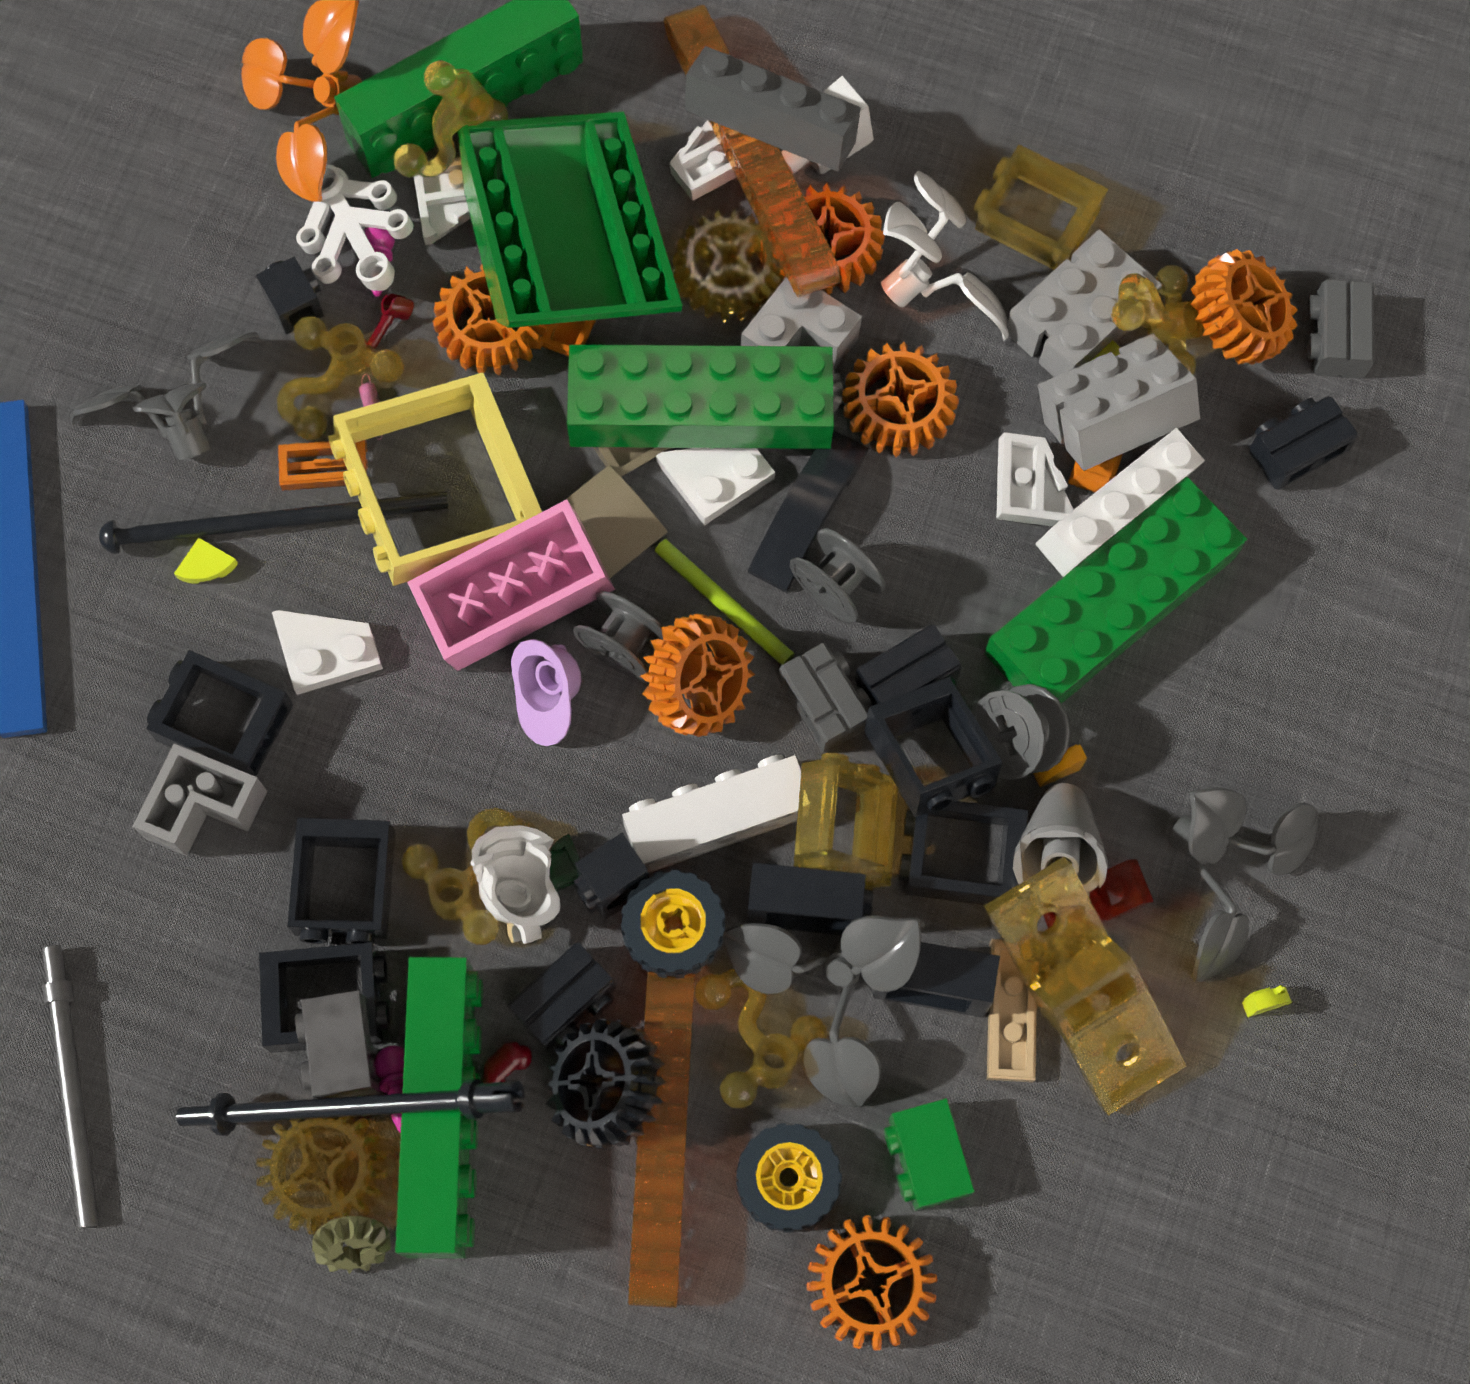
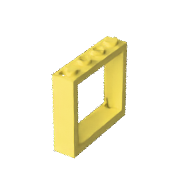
[328,372,542,586]

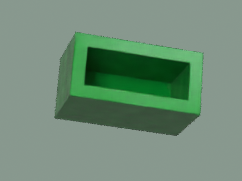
[884,1098,974,1211]

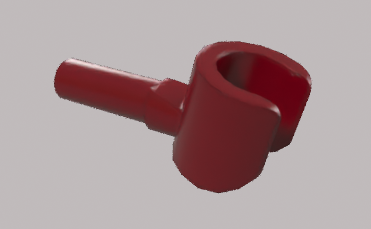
[367,293,414,349]

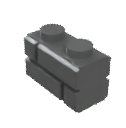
[1307,279,1375,379]
[778,642,873,753]

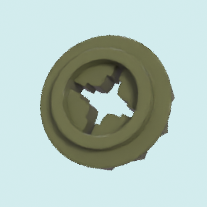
[312,1216,391,1274]

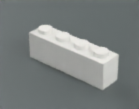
[1036,427,1205,577]
[622,754,814,873]

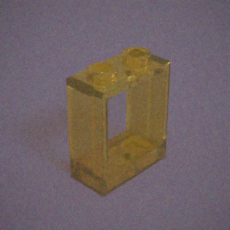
[974,144,1108,270]
[793,753,898,888]

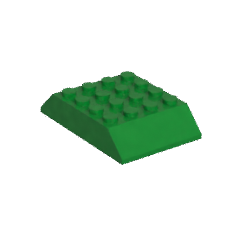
[458,111,682,328]

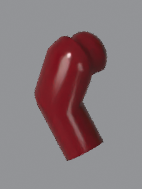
[482,1041,532,1083]

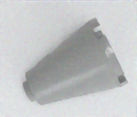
[1013,783,1108,905]

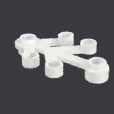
[296,164,413,291]

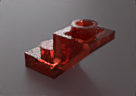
[1037,859,1154,939]

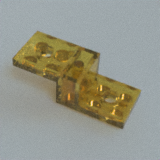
[984,857,1187,1116]

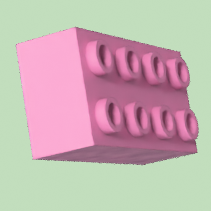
[407,499,615,671]

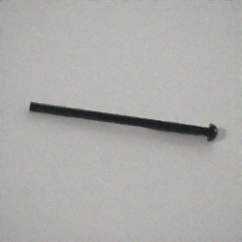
[99,491,449,554]

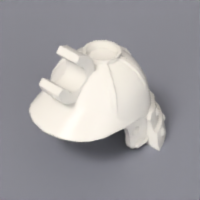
[471,825,561,944]

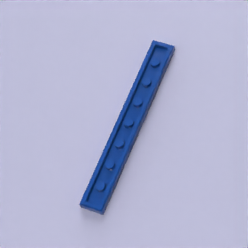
[0,400,47,738]

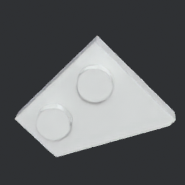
[670,120,763,201]
[412,157,471,245]
[996,432,1074,526]
[656,448,775,526]
[272,610,383,695]

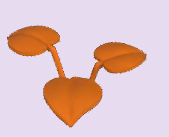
[241,0,362,202]

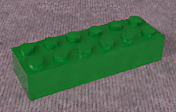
[334,0,584,178]
[567,345,834,449]
[984,476,1247,704]
[395,957,483,1259]

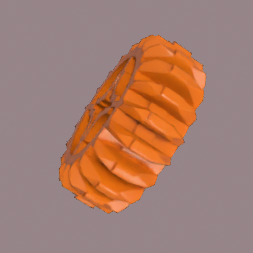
[771,183,885,295]
[1191,249,1298,365]
[433,265,548,376]
[842,341,959,457]
[640,614,756,737]
[806,1215,937,1351]

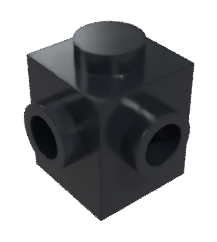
[256,256,324,335]

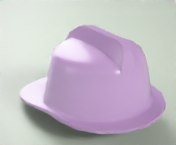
[511,639,582,746]

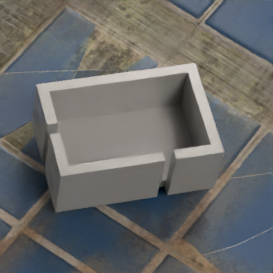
[1006,229,1162,377]
[1038,333,1200,471]

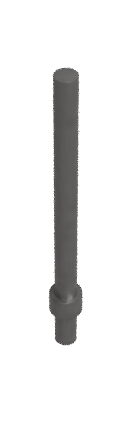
[42,945,98,1229]

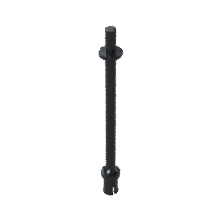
[176,1079,525,1136]

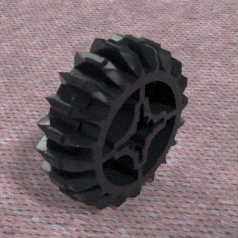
[544,1019,667,1150]

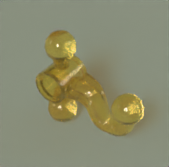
[394,60,509,178]
[1111,265,1204,375]
[277,316,404,441]
[402,808,537,945]
[695,969,828,1109]

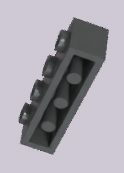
[685,46,861,172]

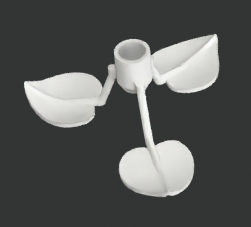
[881,170,1009,341]

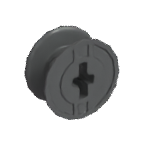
[790,528,886,623]
[573,591,663,681]
[972,684,1070,780]

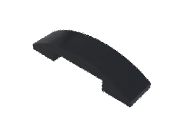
[748,430,869,592]

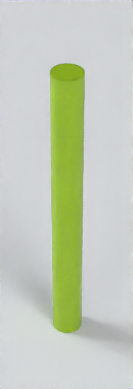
[655,539,795,665]

